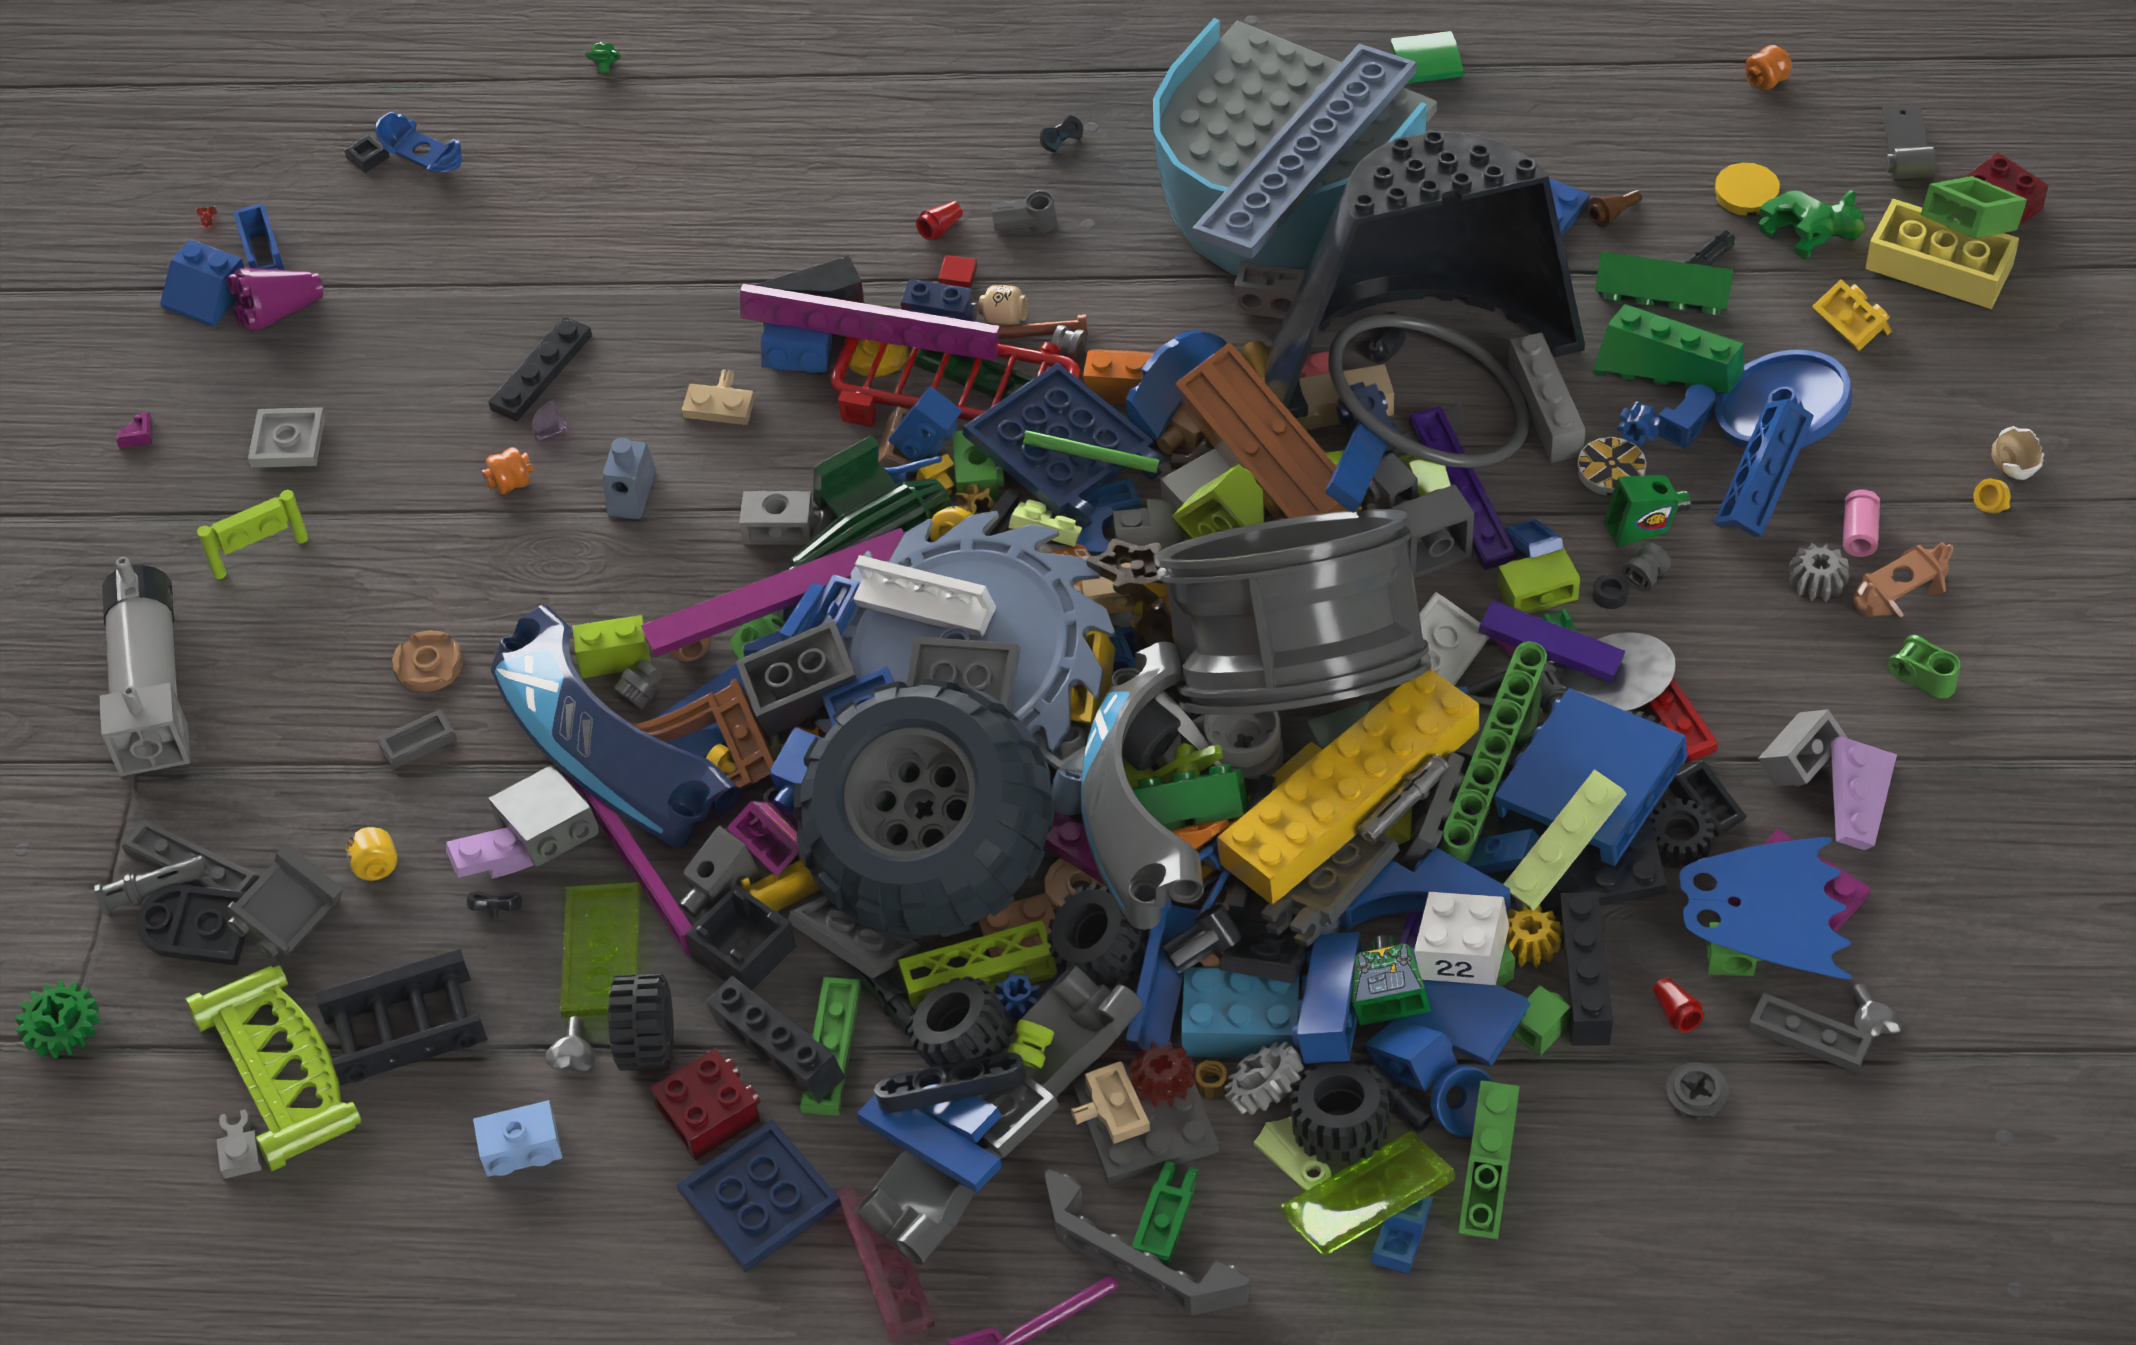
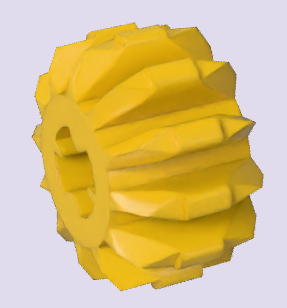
[1506,904,1562,969]

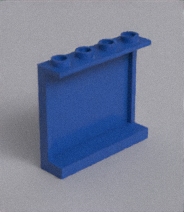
[1494,688,1688,867]

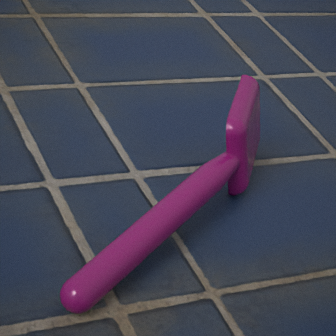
[947,1276,1118,1345]

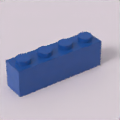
[1293,932,1364,1064]

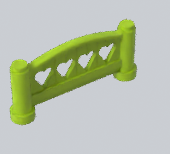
[185,965,361,1172]

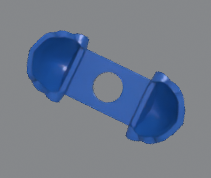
[375,112,462,173]

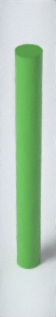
[1023,430,1159,473]

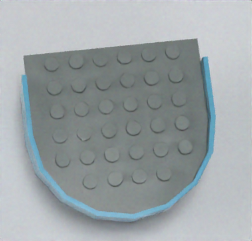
[1153,18,1437,276]

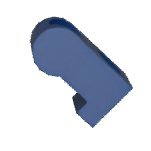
[1657,384,1715,449]

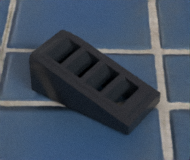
[1668,759,1747,837]

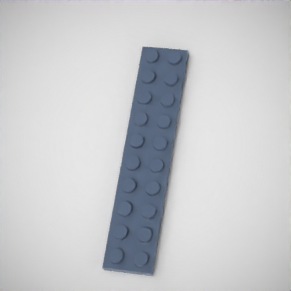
[1192,44,1417,259]

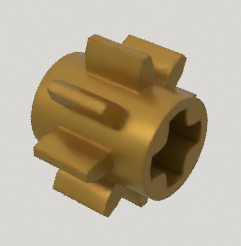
[955,485,997,515]

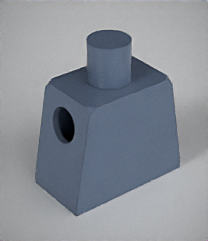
[602,438,656,520]

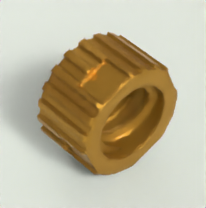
[1194,1060,1229,1099]

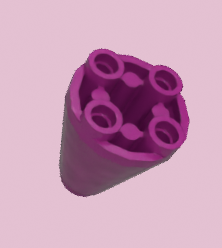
[227,268,323,332]

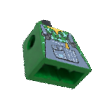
[1352,935,1432,1026]

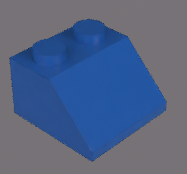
[160,239,245,327]

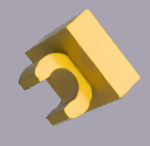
[915,454,954,495]

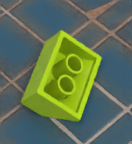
[1172,464,1264,539]

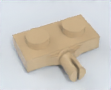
[682,369,755,425]
[1071,1061,1150,1144]

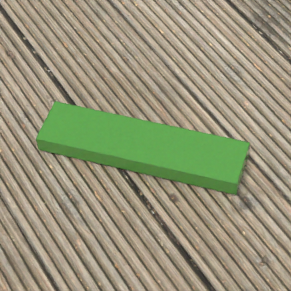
[800,977,861,1116]

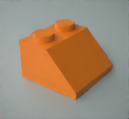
[1083,349,1154,405]

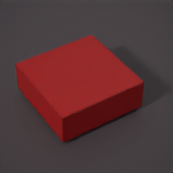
[938,255,977,288]

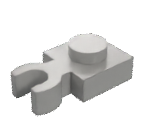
[216,1109,262,1179]

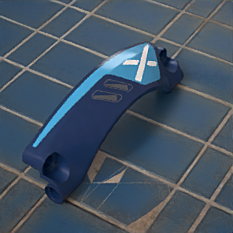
[491,605,741,847]

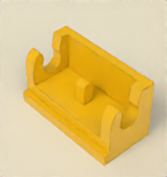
[740,853,820,912]

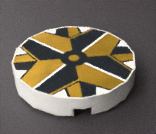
[1577,437,1646,496]

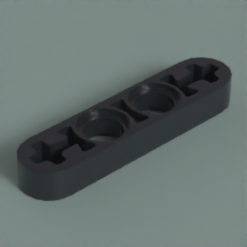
[874,1052,1026,1113]

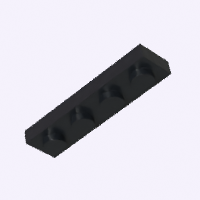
[488,316,592,422]

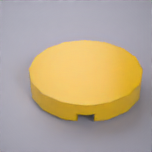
[1715,163,1780,216]
[845,336,909,377]

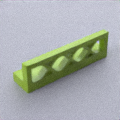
[898,920,1057,1008]

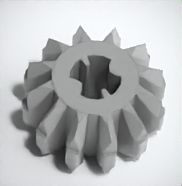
[1789,543,1850,602]

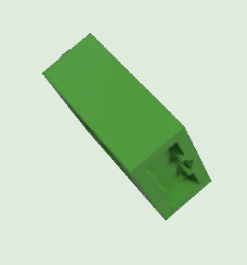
[1920,176,2027,239]

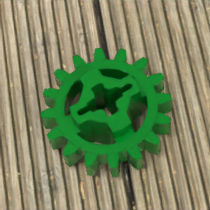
[15,980,101,1059]

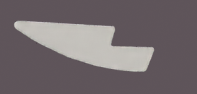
[1155,690,1221,766]

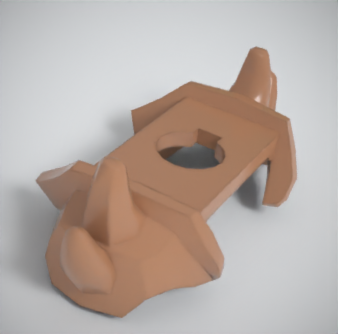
[1853,542,1953,618]

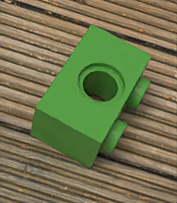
[952,431,1004,501]

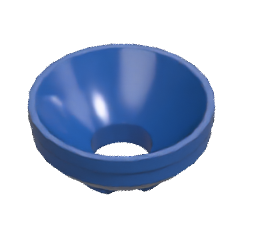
[1431,1065,1494,1137]

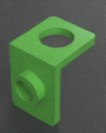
[729,614,785,659]

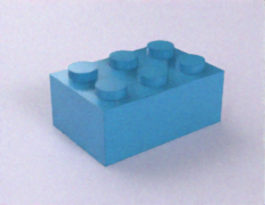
[1182,968,1299,1058]

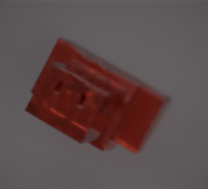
[196,206,217,227]

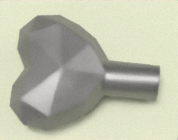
[1851,983,1904,1037]
[546,1016,596,1072]

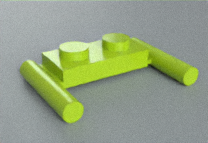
[197,490,309,579]

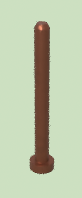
[999,314,1088,339]

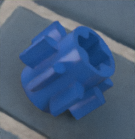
[1617,402,1661,447]
[995,973,1040,1019]

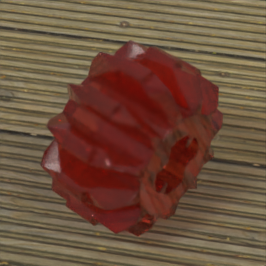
[1130,1041,1195,1108]

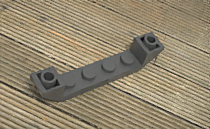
[1044,1168,1251,1316]

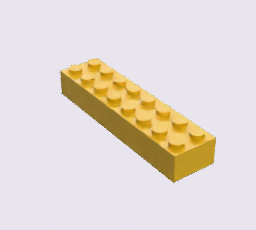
[1217,669,1479,905]

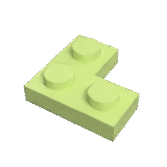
[1008,500,1082,547]

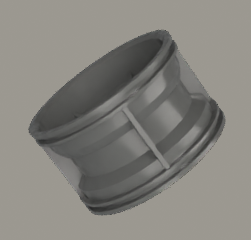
[1154,509,1432,715]

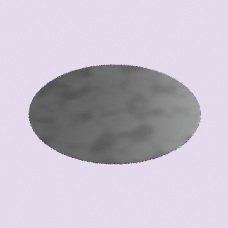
[1562,632,1676,711]

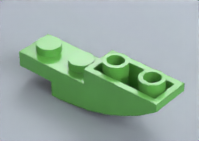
[1458,1080,1520,1240]

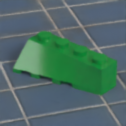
[1595,251,1734,315]
[1593,304,1744,394]
[1131,764,1250,830]

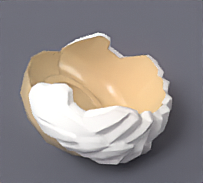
[1991,426,2044,480]

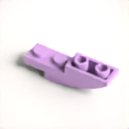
[446,800,598,879]

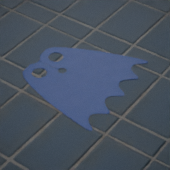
[1679,837,1852,980]

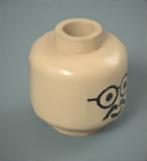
[978,285,1028,326]

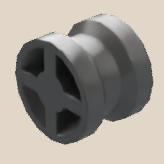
[1051,325,1087,363]

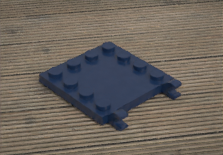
[962,363,1165,530]

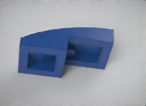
[1371,1187,1433,1274]

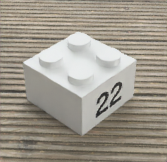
[1414,892,1509,985]

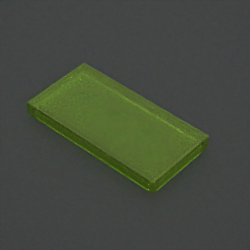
[560,882,641,1018]
[1281,1131,1456,1256]

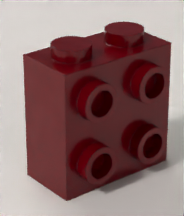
[1963,152,2048,234]
[650,1048,761,1160]

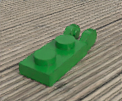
[1132,1161,1199,1267]

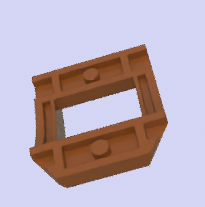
[631,679,777,790]

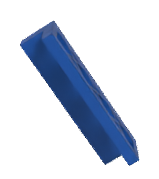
[1713,399,1815,537]
[1126,899,1199,1057]

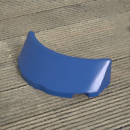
[1126,330,1227,440]

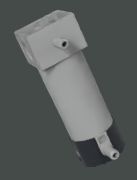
[99,557,190,777]

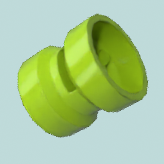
[1008,1020,1055,1069]

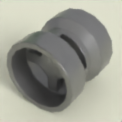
[1622,542,1671,591]

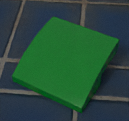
[1390,31,1464,84]

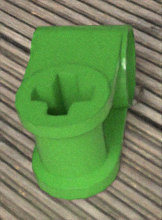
[1887,635,1960,698]

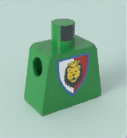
[1603,475,1691,547]

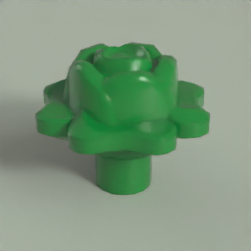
[585,42,622,74]

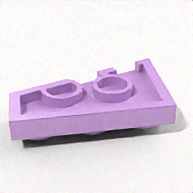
[1831,736,1897,850]

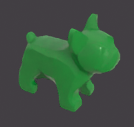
[1758,190,1865,260]

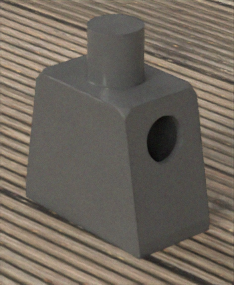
[679,826,762,918]

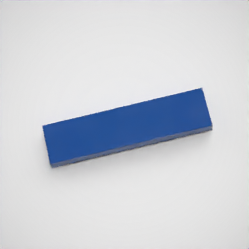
[857,1095,1002,1193]

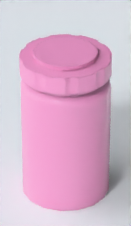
[1842,489,1880,557]

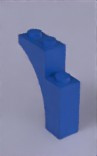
[1338,848,1511,931]

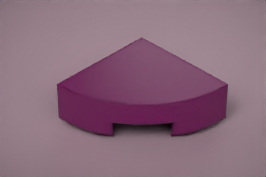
[116,412,152,448]

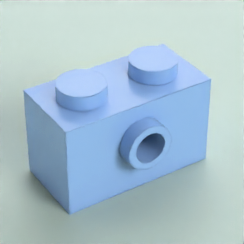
[473,1100,562,1177]

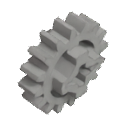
[1224,1042,1304,1115]

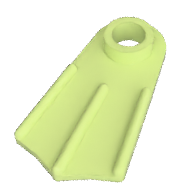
[1254,1116,1331,1192]

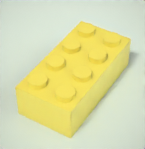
[1865,199,2019,309]

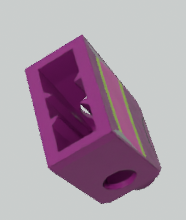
[727,801,800,876]

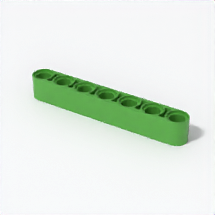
[1439,641,1547,863]

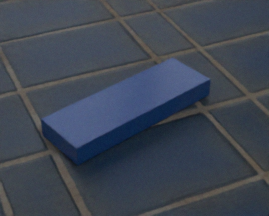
[916,1069,1002,1143]

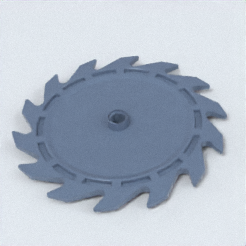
[816,511,1116,788]

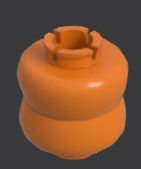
[1745,45,1792,90]
[482,447,534,495]

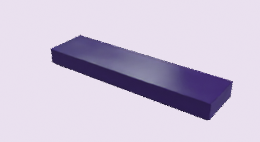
[1478,600,1625,683]

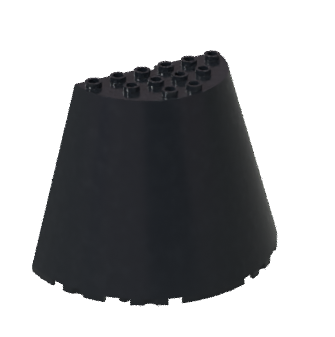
[1265,130,1585,419]

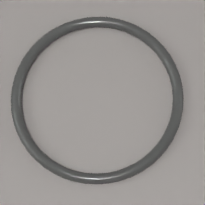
[1328,314,1530,468]

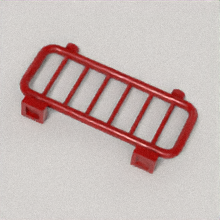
[830,336,1081,427]

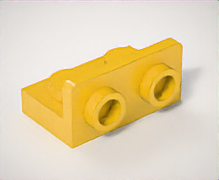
[1812,279,1892,351]

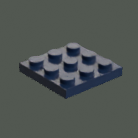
[677,1119,841,1272]

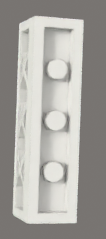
[853,555,996,637]

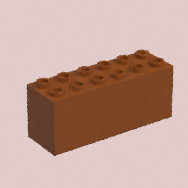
[1175,342,1362,520]

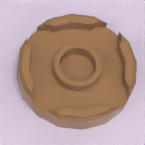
[392,630,463,693]

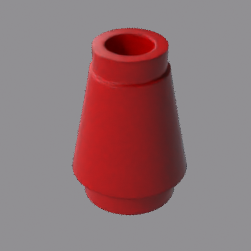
[916,201,963,240]
[1653,977,1704,1033]

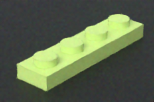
[1503,769,1627,911]

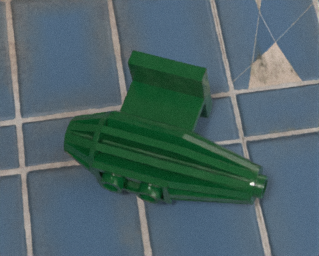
[787,435,952,570]

